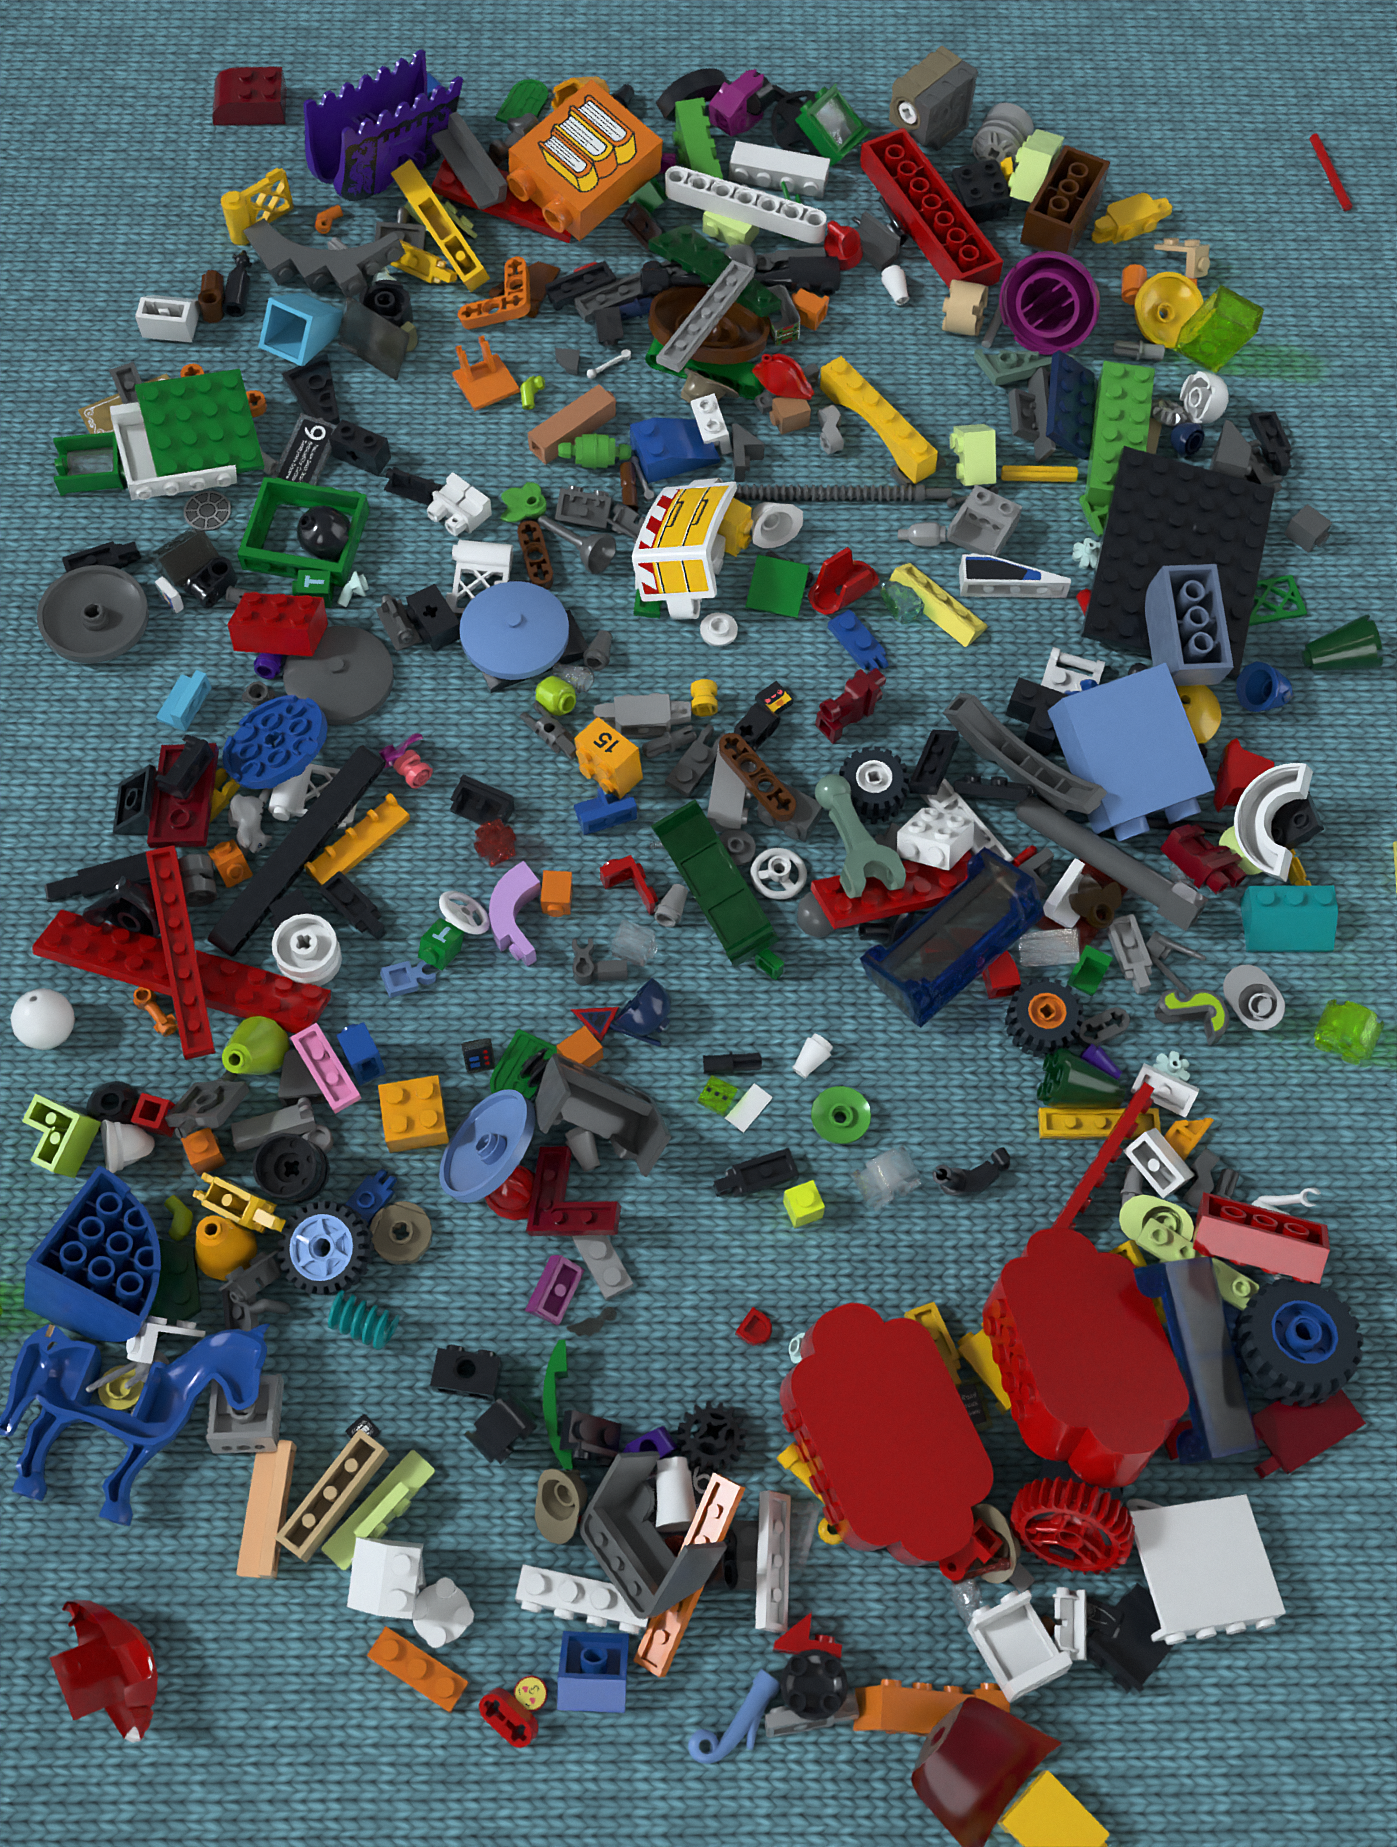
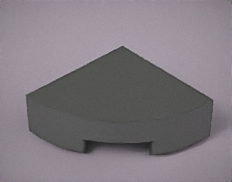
[555,348,580,376]

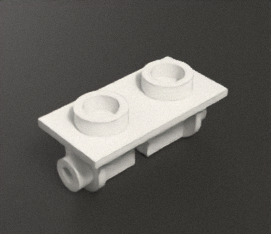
[1053,1587,1086,1660]

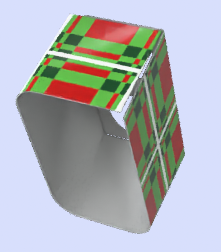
[766,285,800,347]

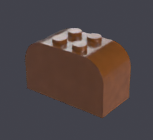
[1020,145,1111,256]

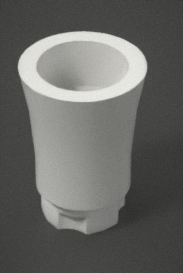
[655,1457,697,1532]

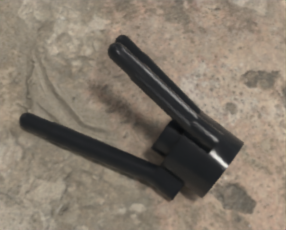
[852,196,909,247]

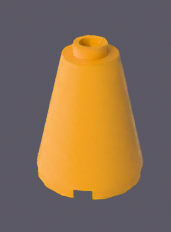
[195,1215,258,1281]

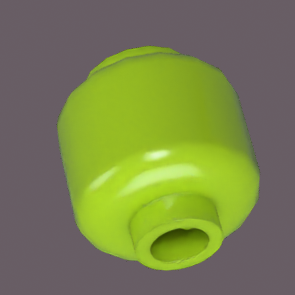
[535,676,576,716]

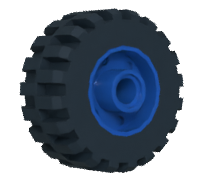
[1231,1278,1364,1407]

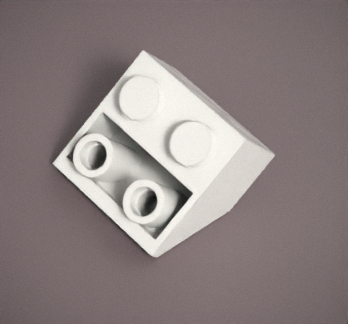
[135,295,201,343]

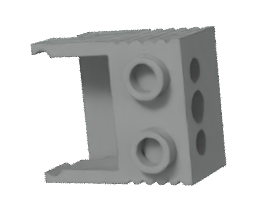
[946,485,1023,557]
[206,1374,284,1454]

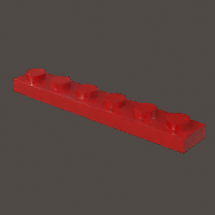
[1050,1082,1155,1230]

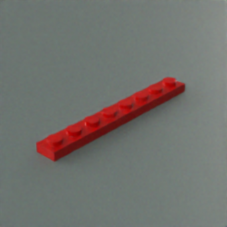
[145,845,216,1060]

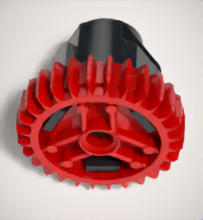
[1010,1459,1135,1575]

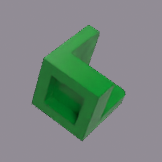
[628,177,668,213]
[1067,945,1113,996]

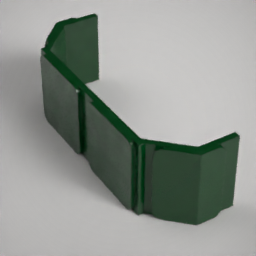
[651,799,780,967]

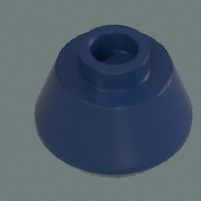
[1170,423,1204,457]

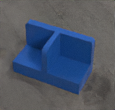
[574,787,637,836]

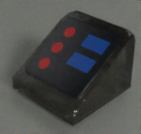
[461,1038,496,1074]

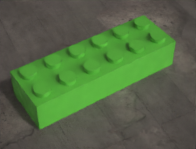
[1085,361,1155,508]

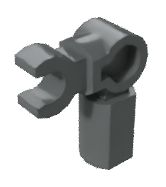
[572,938,628,986]

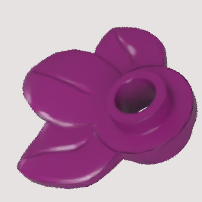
[378,733,424,768]

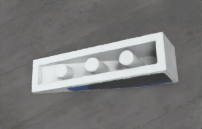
[959,553,1071,598]

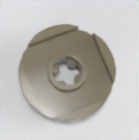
[370,1201,433,1265]

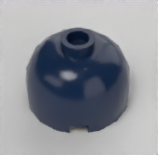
[615,978,671,1037]

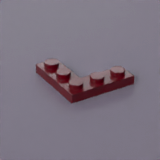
[526,1146,621,1236]

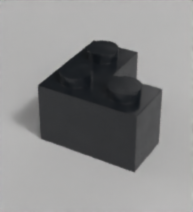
[1005,677,1070,756]

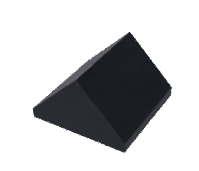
[113,764,157,835]

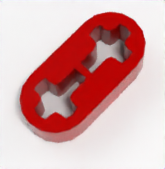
[479,1688,539,1748]

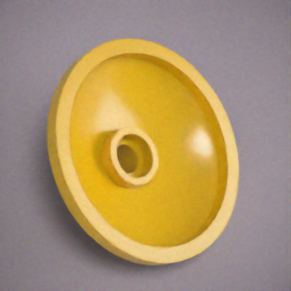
[1134,272,1205,349]
[1175,685,1221,744]

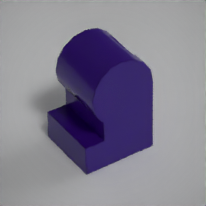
[623,1426,678,1465]

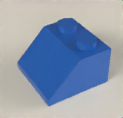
[557,1631,629,1713]

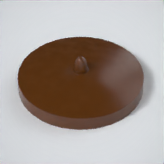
[648,286,770,364]

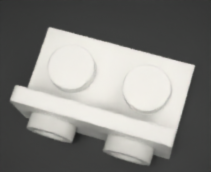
[690,393,732,455]

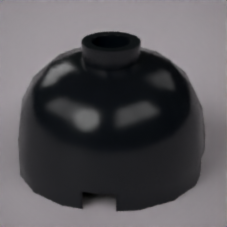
[297,505,350,560]

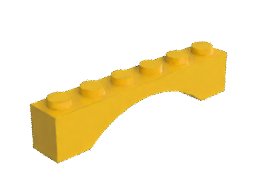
[820,356,938,484]

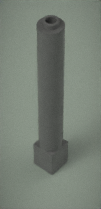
[1015,795,1209,931]

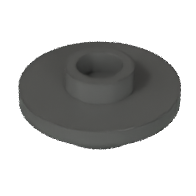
[719,829,756,867]

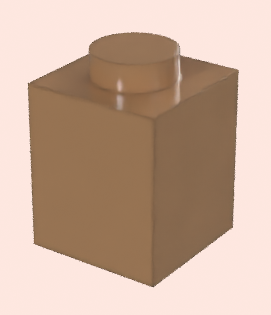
[769,397,811,435]

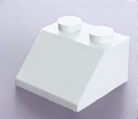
[347,1537,423,1619]

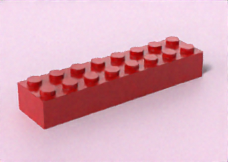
[860,127,1004,289]

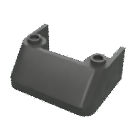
[534,1053,671,1177]
[580,1451,727,1619]

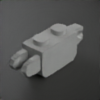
[593,693,691,739]

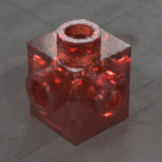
[473,818,517,868]

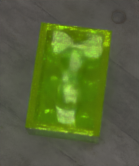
[1173,285,1265,373]

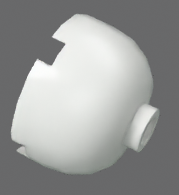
[1180,371,1229,424]

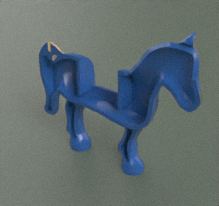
[0,1323,270,1527]

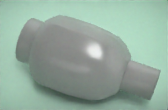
[898,522,946,547]

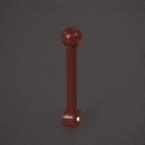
[951,1557,1011,1585]

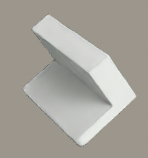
[1041,858,1085,930]

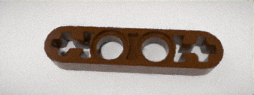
[719,733,796,822]

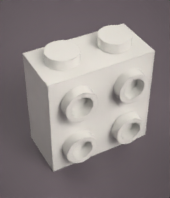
[897,808,974,871]

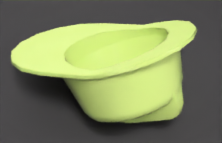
[1119,1195,1194,1241]

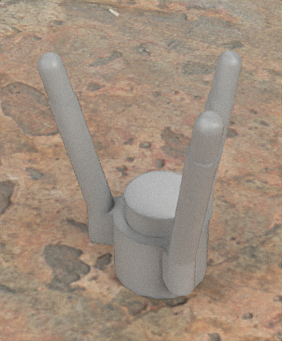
[86,1350,169,1417]

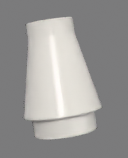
[881,265,909,305]
[792,1033,833,1079]

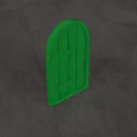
[495,79,549,124]
[490,1029,557,1100]

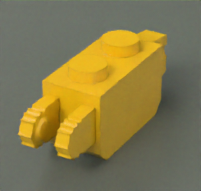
[1091,192,1173,244]
[192,1172,286,1233]

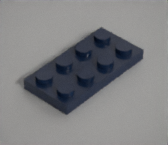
[1046,350,1095,460]

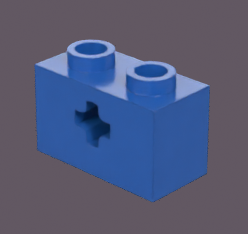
[336,1022,386,1086]

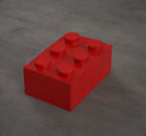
[227,592,328,656]

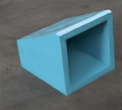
[258,292,343,366]

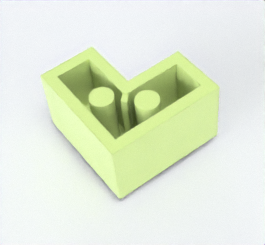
[950,424,996,486]

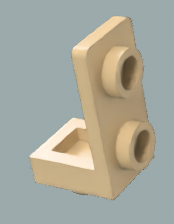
[1154,238,1210,279]

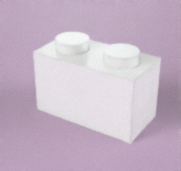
[1123,1128,1195,1199]

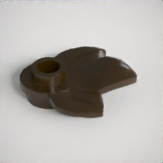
[1068,874,1122,929]

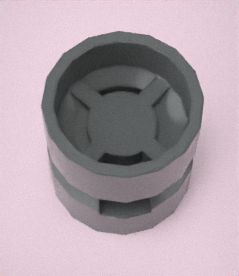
[178,854,218,907]

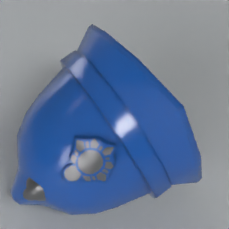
[1236,661,1294,712]

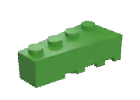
[672,97,723,210]

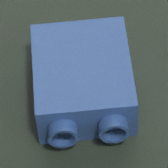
[1048,663,1215,842]

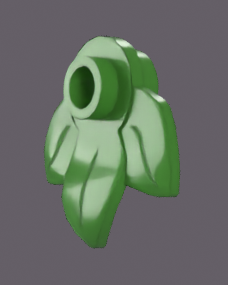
[500,482,547,523]

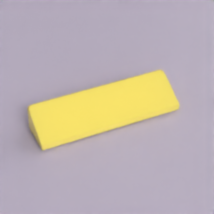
[888,563,988,647]

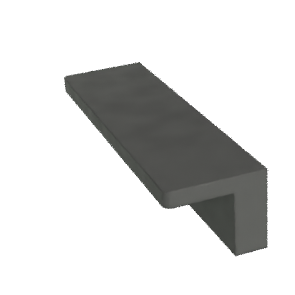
[432,111,508,210]

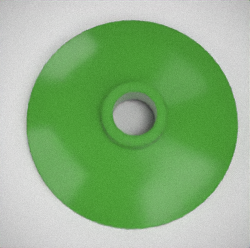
[811,1086,871,1144]

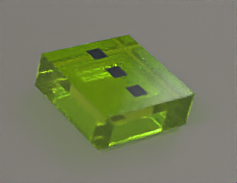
[697,1075,738,1117]

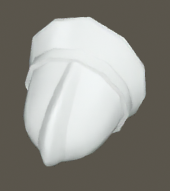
[751,502,803,548]
[100,1120,155,1174]

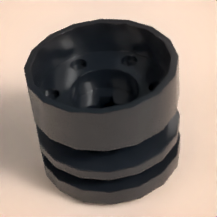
[252,1133,330,1203]

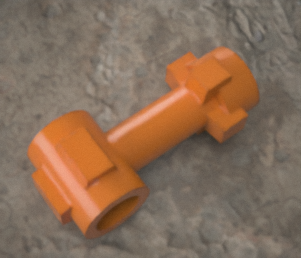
[133,987,178,1037]

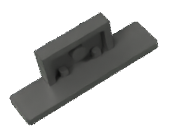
[1008,367,1056,463]

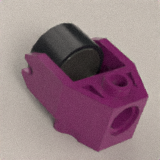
[709,69,776,136]

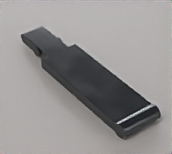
[44,848,159,902]

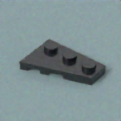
[282,353,340,427]

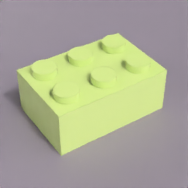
[1008,129,1064,203]

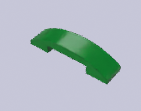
[543,1339,573,1471]

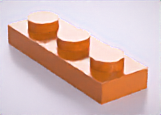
[367,1626,469,1713]

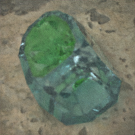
[880,580,925,625]

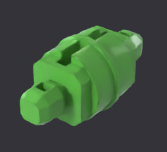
[558,432,631,470]

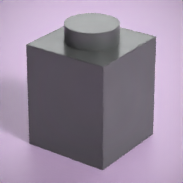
[1284,504,1332,553]

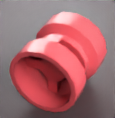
[393,749,433,789]

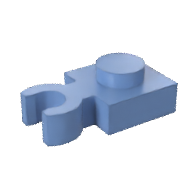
[380,960,436,998]

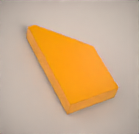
[1164,1117,1214,1161]

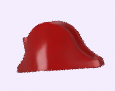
[752,354,814,400]

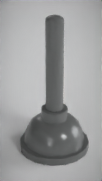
[538,516,616,574]

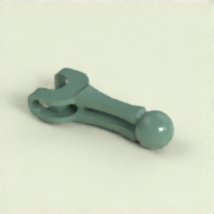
[815,774,906,898]

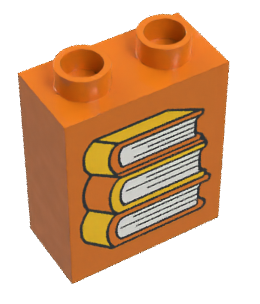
[506,79,663,242]

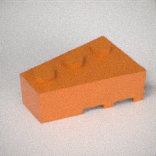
[853,1679,976,1737]

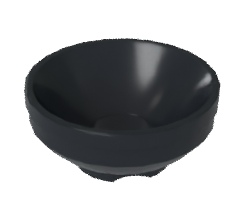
[86,1081,140,1133]

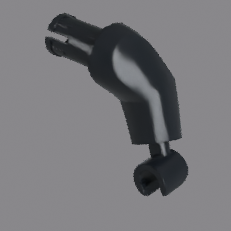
[858,911,915,946]
[932,1147,1010,1196]

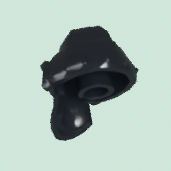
[82,876,161,938]

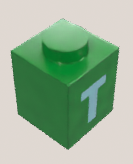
[292,570,334,608]
[418,918,464,971]

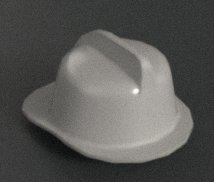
[1223,965,1285,1031]

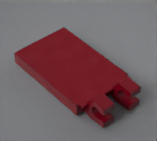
[1234,1389,1366,1479]

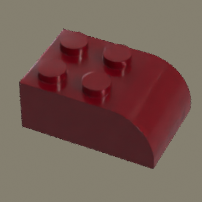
[212,66,287,126]

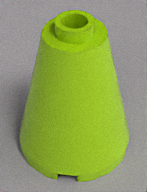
[222,1016,290,1075]

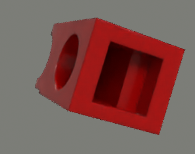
[939,1518,1004,1581]

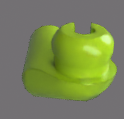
[164,1195,193,1241]

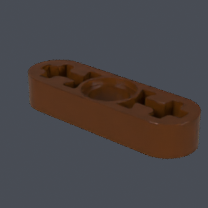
[517,521,554,590]

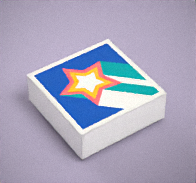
[155,577,184,614]

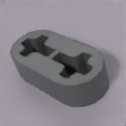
[1076,1007,1130,1048]

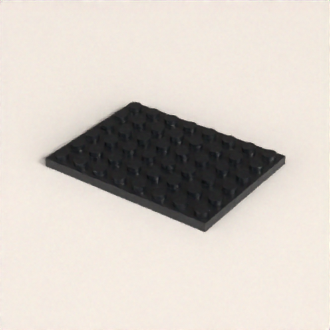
[1080,446,1275,680]

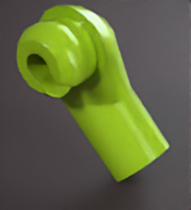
[521,375,546,410]

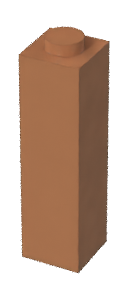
[528,384,616,465]

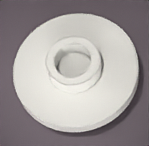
[700,612,738,647]

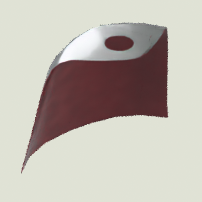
[911,1697,1062,1847]

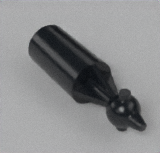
[222,250,252,317]

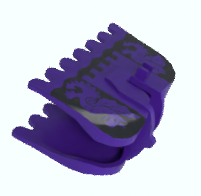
[303,49,463,201]

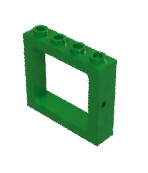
[237,477,370,588]

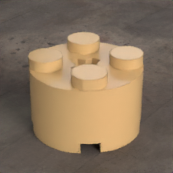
[942,279,988,336]

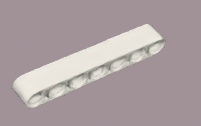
[665,166,827,244]

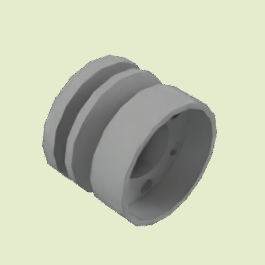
[972,103,1034,168]

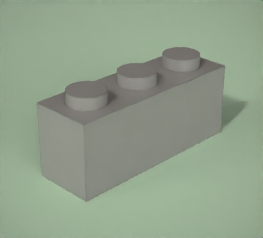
[707,744,755,832]

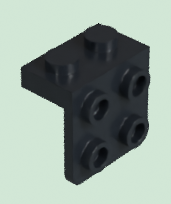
[951,159,1013,225]

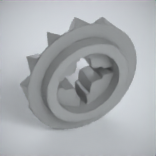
[1150,398,1189,426]

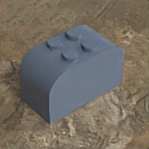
[1145,564,1234,686]

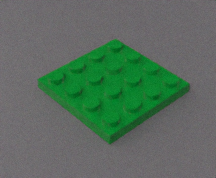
[135,369,264,477]

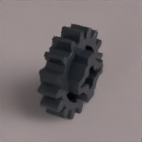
[677,1401,747,1473]

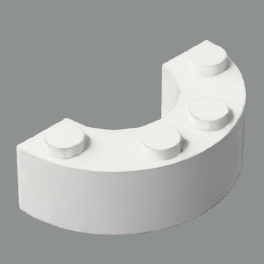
[1234,763,1313,882]

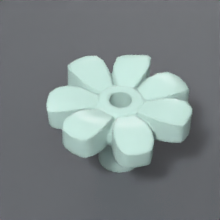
[1072,538,1101,569]
[1152,1051,1190,1082]

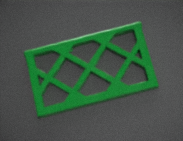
[1249,575,1307,626]

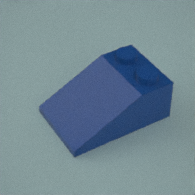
[630,417,720,483]

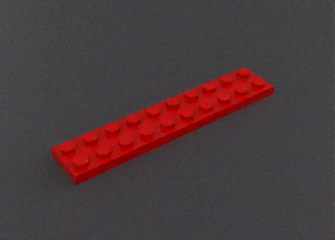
[32,909,331,1034]

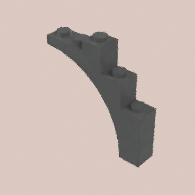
[243,218,406,300]
[942,693,1107,814]

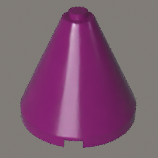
[999,251,1100,355]

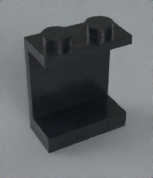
[1086,1583,1175,1695]

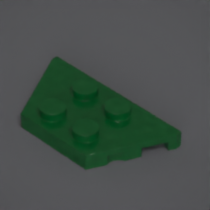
[145,1238,202,1339]

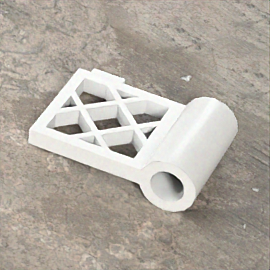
[446,540,513,616]
[268,764,358,830]

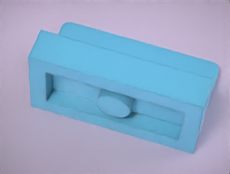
[156,670,212,731]

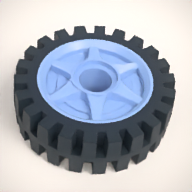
[277,1201,374,1295]

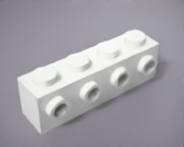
[515,1565,649,1634]

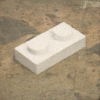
[1130,1063,1199,1118]

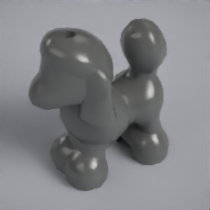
[487,113,539,166]

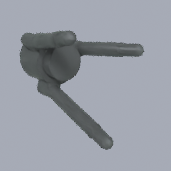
[1146,931,1206,996]

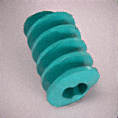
[328,1290,399,1351]

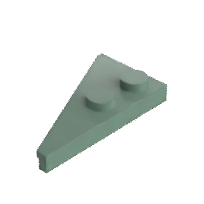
[974,349,1076,386]

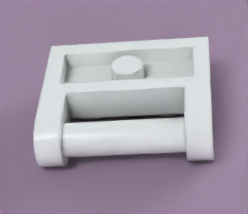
[1041,647,1105,693]

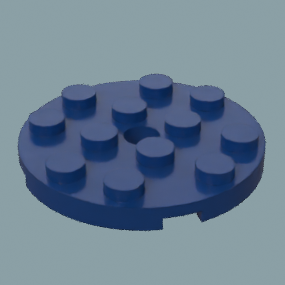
[222,695,328,789]

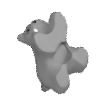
[227,788,273,857]

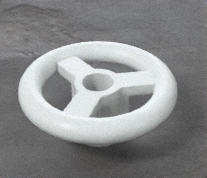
[750,848,807,900]
[439,891,490,935]

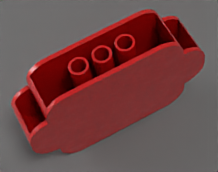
[982,1228,1189,1488]
[779,1303,994,1567]

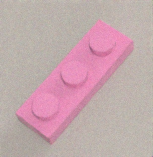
[290,1022,362,1114]

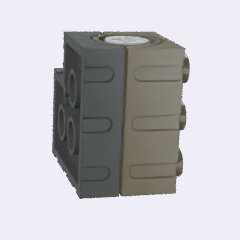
[889,45,978,151]

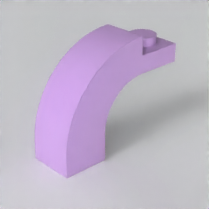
[489,861,541,967]

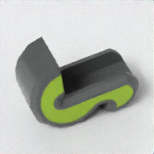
[1154,989,1229,1046]

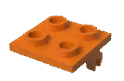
[452,335,520,411]

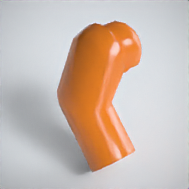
[315,205,343,234]

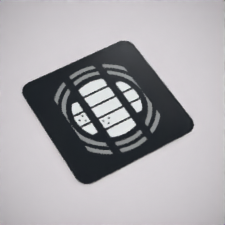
[346,1414,380,1439]

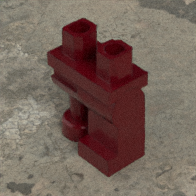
[815,668,886,744]
[1160,824,1247,894]

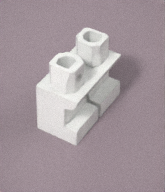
[427,472,492,536]

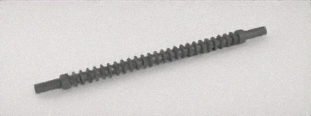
[733,484,951,502]

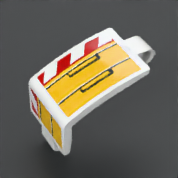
[632,478,737,620]

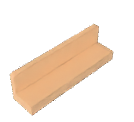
[236,1440,297,1580]

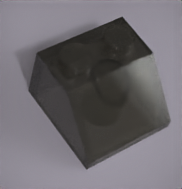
[146,528,219,588]

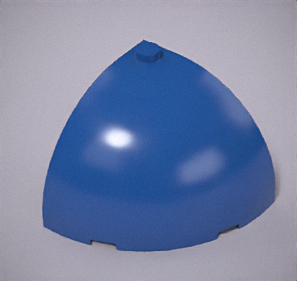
[24,1165,161,1342]

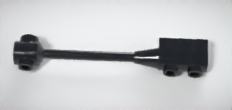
[640,256,840,300]

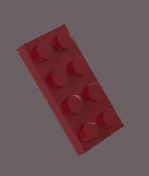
[147,743,219,848]

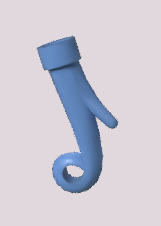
[688,1669,781,1764]

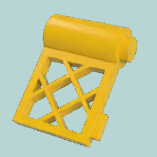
[221,167,294,246]

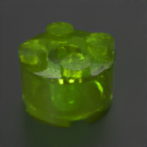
[1313,999,1384,1065]

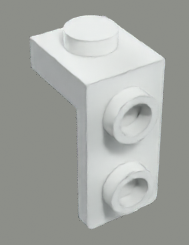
[126,1316,206,1364]

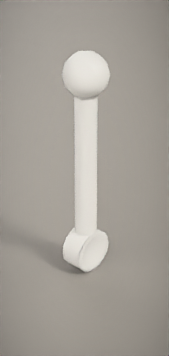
[587,349,631,379]

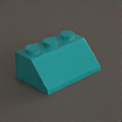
[1240,885,1338,952]

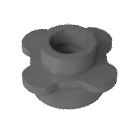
[242,681,275,709]

